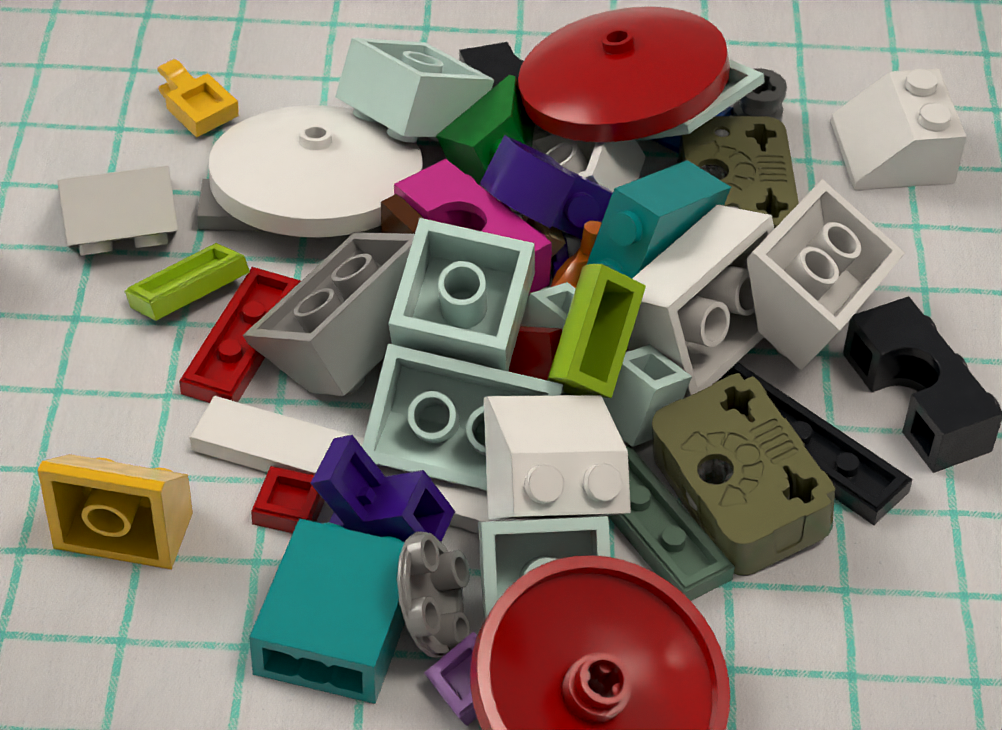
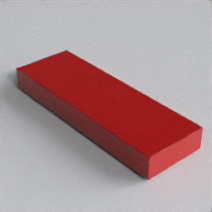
[179,267,301,403]

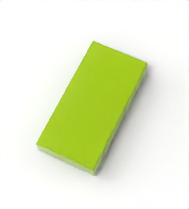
[125,243,250,321]

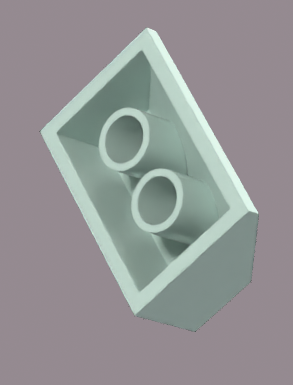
[362,344,564,491]

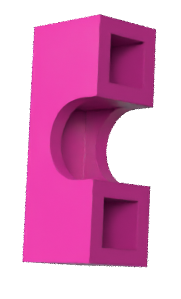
[394,159,552,295]

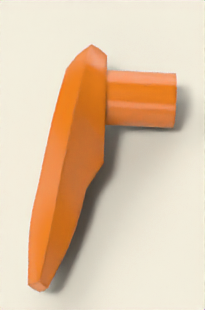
[550,221,602,288]

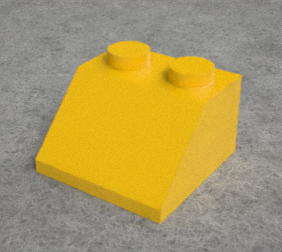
[37,454,193,570]

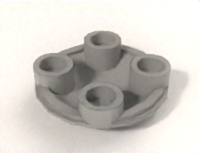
[397,531,471,658]

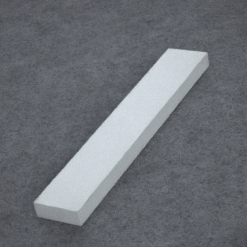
[190,396,539,534]

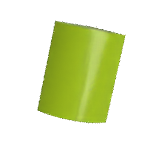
[547,264,646,398]

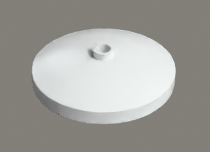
[209,105,422,237]

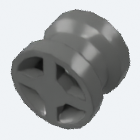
[732,68,787,121]

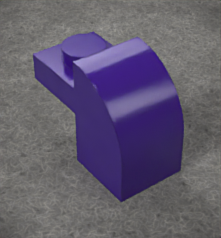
[480,135,613,239]
[311,435,455,543]

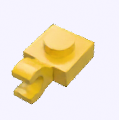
[157,59,239,138]

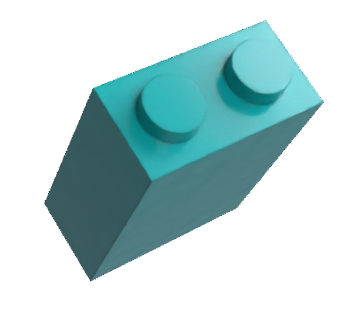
[586,160,731,278]
[249,518,405,704]

